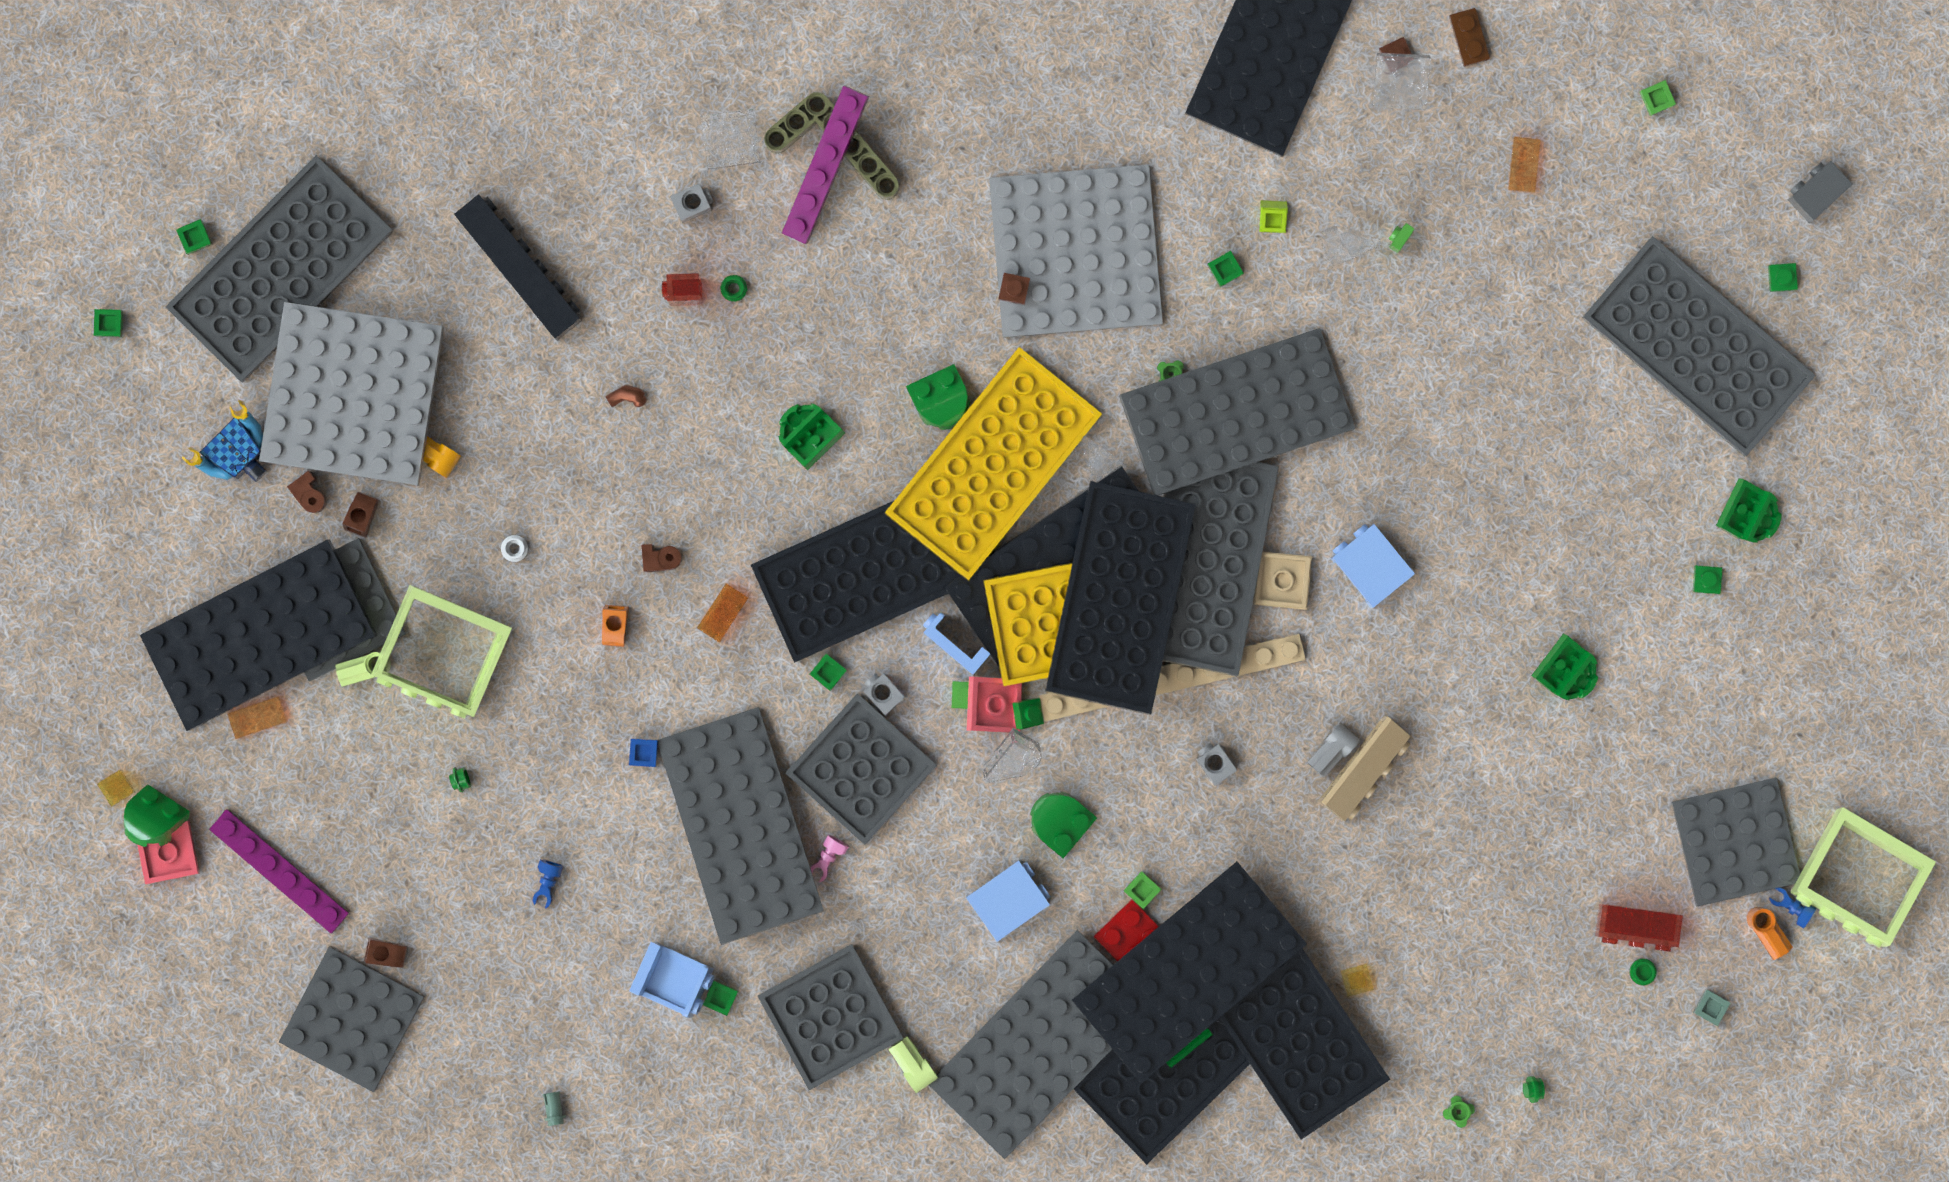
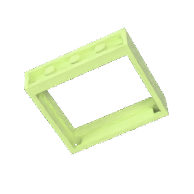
[372,585,512,719]
[1790,807,1936,948]

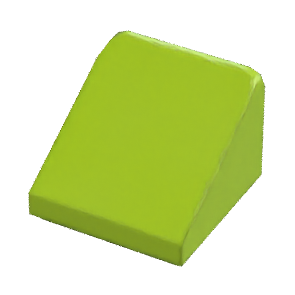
[1259,200,1288,233]

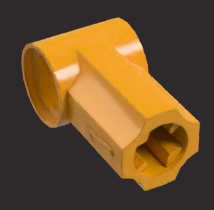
[423,436,461,478]

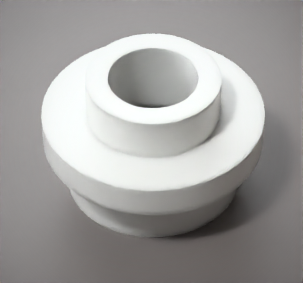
[501,535,528,562]

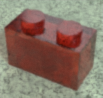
[662,273,703,306]

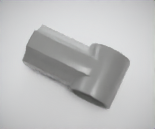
[1307,722,1360,778]

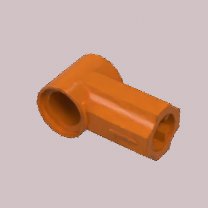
[1747,907,1793,960]

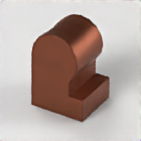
[287,471,326,513]
[342,492,379,538]
[641,544,682,572]
[364,937,407,968]

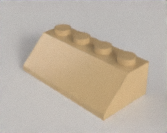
[1318,716,1410,821]

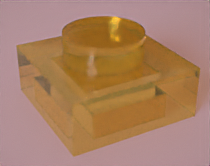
[97,770,135,807]
[1340,963,1374,997]

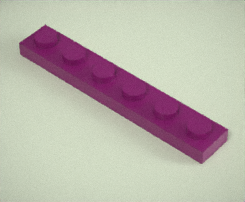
[782,85,870,244]
[209,809,349,934]

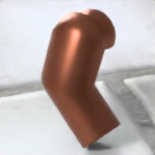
[605,385,647,408]

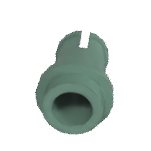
[543,1091,566,1126]

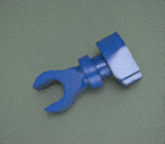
[533,859,563,909]
[1769,888,1817,929]

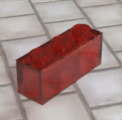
[1595,904,1683,952]

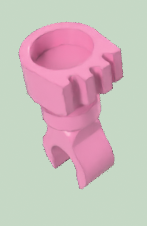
[811,835,849,882]

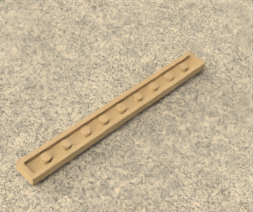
[1038,634,1305,722]

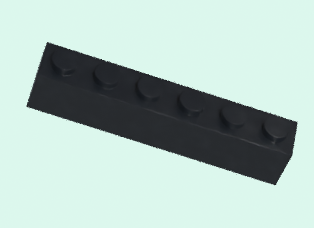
[454,194,582,341]

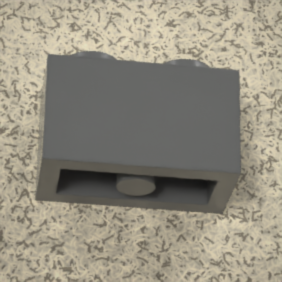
[1788,161,1853,223]

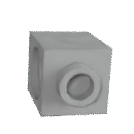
[670,183,713,224]
[863,673,905,715]
[1196,743,1237,786]

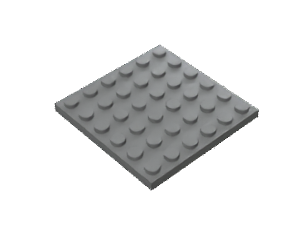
[989,164,1163,338]
[259,302,444,486]

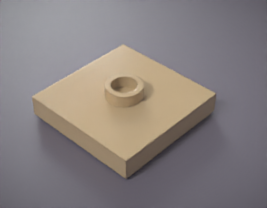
[1253,552,1312,610]

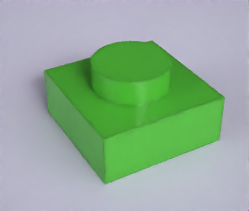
[1640,80,1676,116]
[1388,223,1414,253]
[951,681,969,709]
[1123,871,1161,909]

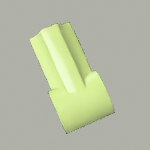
[335,652,391,687]
[889,1036,938,1093]

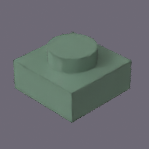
[1693,989,1731,1026]

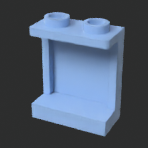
[1331,524,1415,608]
[923,612,990,675]
[966,860,1051,942]
[629,942,714,1018]

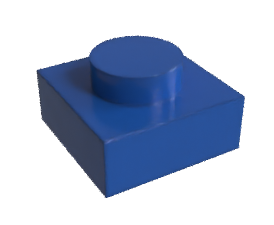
[629,739,658,767]

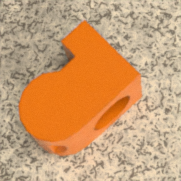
[602,605,629,647]

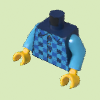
[182,400,267,482]

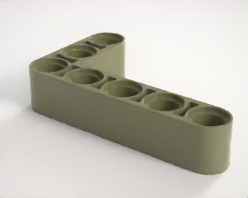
[764,92,899,200]

